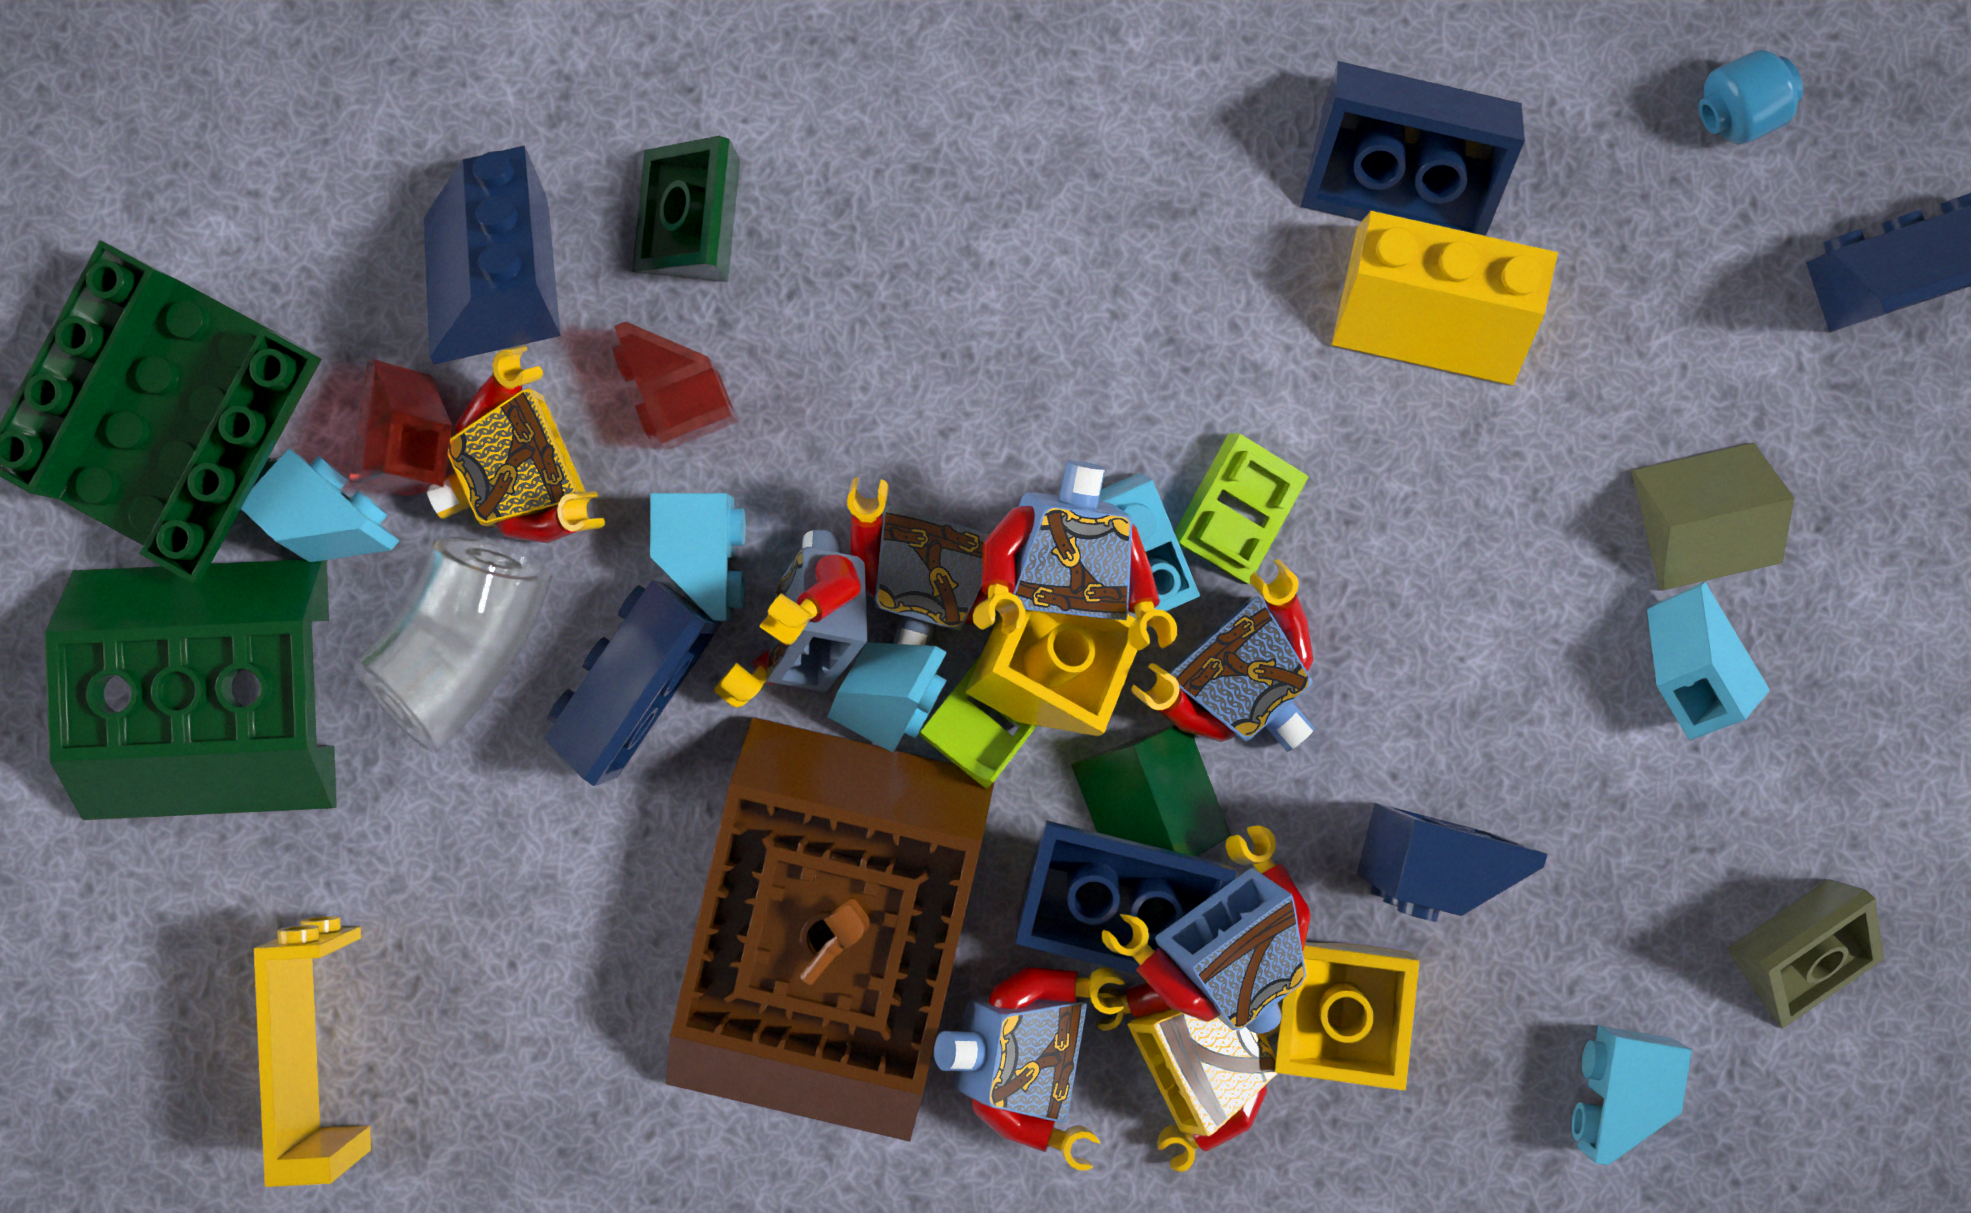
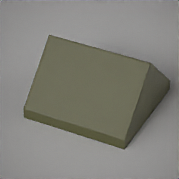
[1632,443,1794,591]
[1727,879,1884,1029]

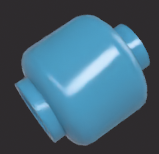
[1698,49,1803,145]

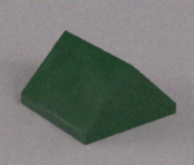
[632,135,740,282]
[1071,725,1231,857]

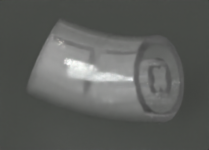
[353,537,553,753]

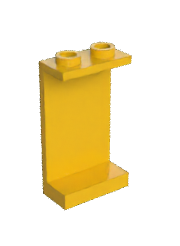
[254,916,371,1187]

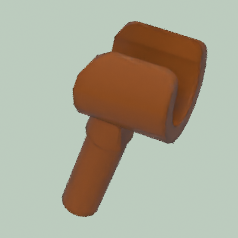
[799,898,870,985]

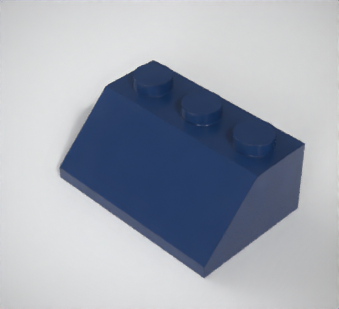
[1301,61,1525,236]
[424,145,561,365]
[1806,193,1971,333]
[544,580,722,786]
[1356,803,1548,922]
[1015,820,1237,975]

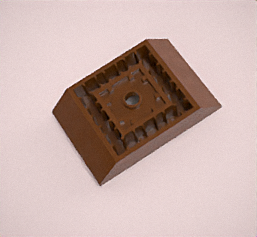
[666,717,995,1142]

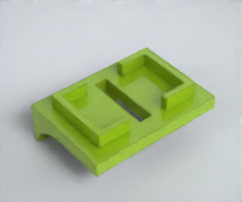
[1174,433,1309,584]
[918,655,1037,789]

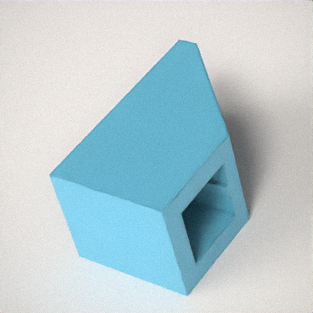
[241,448,400,562]
[1099,472,1200,611]
[650,493,746,621]
[1647,582,1770,741]
[827,642,947,753]
[1572,1025,1692,1165]

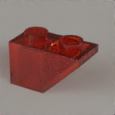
[612,321,739,449]
[349,359,452,497]

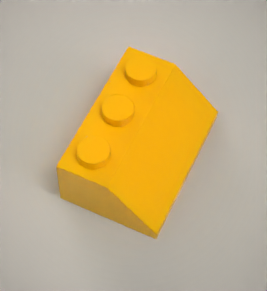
[1331,211,1558,386]

